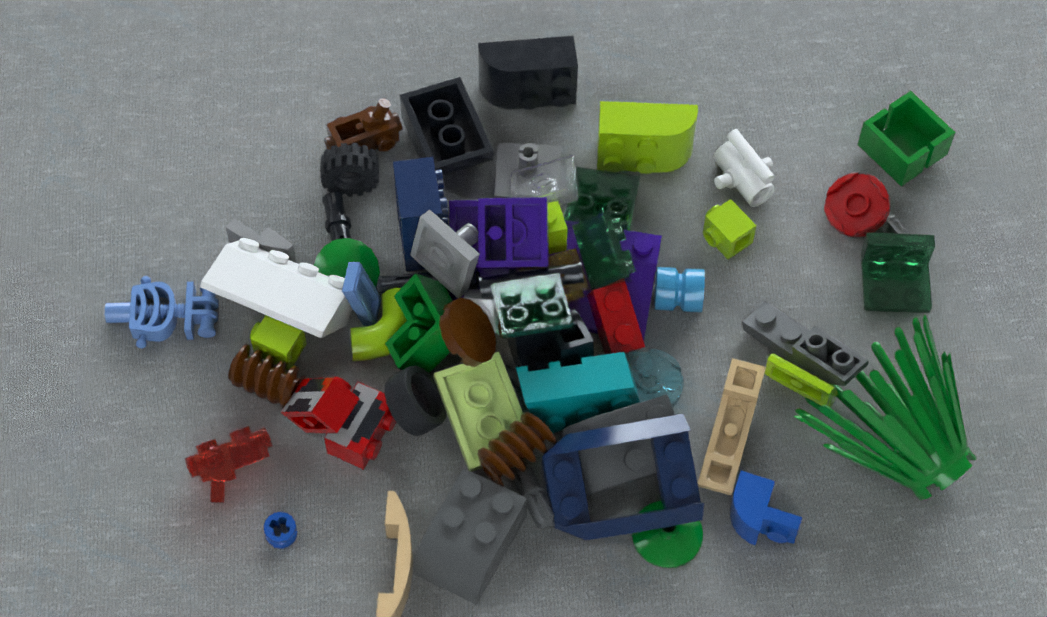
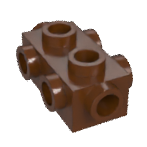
[324,98,403,152]

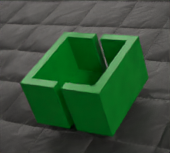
[857,90,956,187]

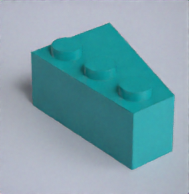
[516,352,640,433]

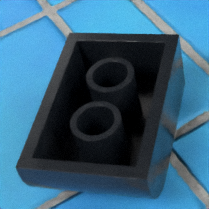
[478,36,578,110]
[400,77,494,176]

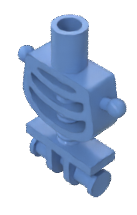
[105,276,219,349]

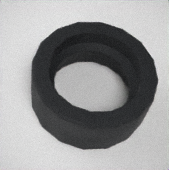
[384,365,447,436]

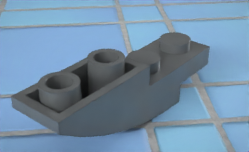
[742,302,869,386]

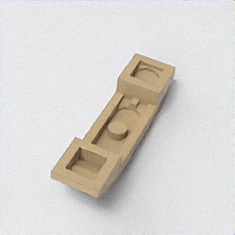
[698,358,766,496]
[376,491,413,617]

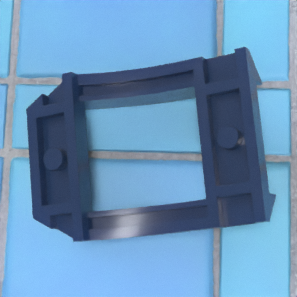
[541,413,704,540]

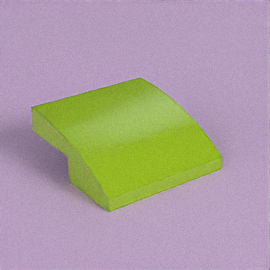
[765,354,837,408]

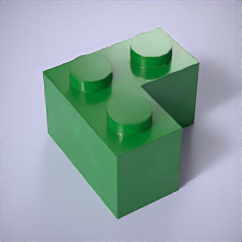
[385,273,453,373]

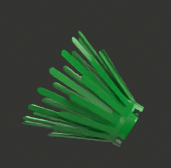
[793,314,977,501]

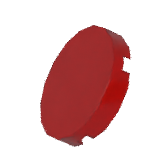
[824,173,890,237]

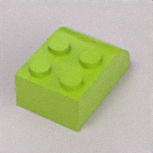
[597,101,698,174]

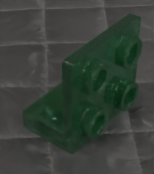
[861,233,935,313]

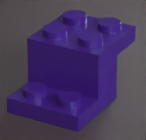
[449,197,549,268]

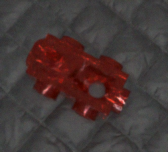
[184,426,272,503]

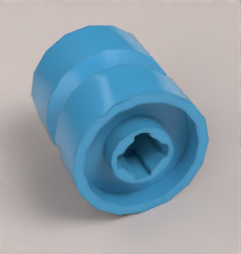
[654,267,705,313]

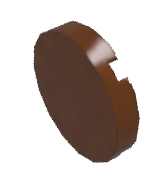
[439,297,496,367]

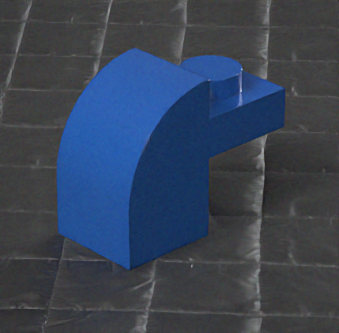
[730,471,802,545]

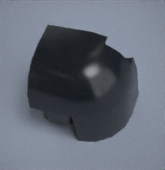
[504,301,594,372]

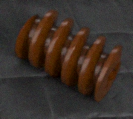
[228,344,306,408]
[477,412,556,488]

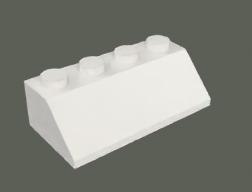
[200,238,352,338]

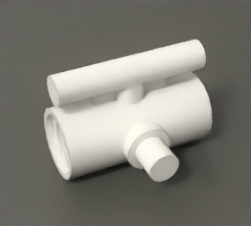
[713,129,775,207]

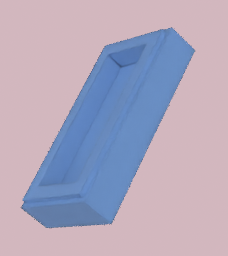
[342,262,381,326]

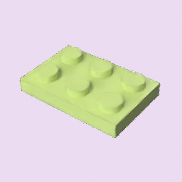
[433,351,535,472]

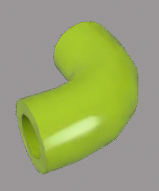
[350,288,407,361]

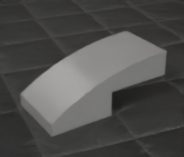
[225,218,296,263]

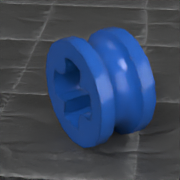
[263,512,298,549]

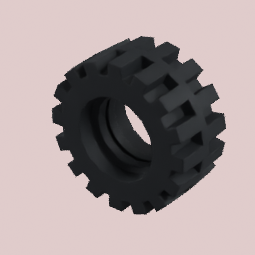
[320,143,379,197]

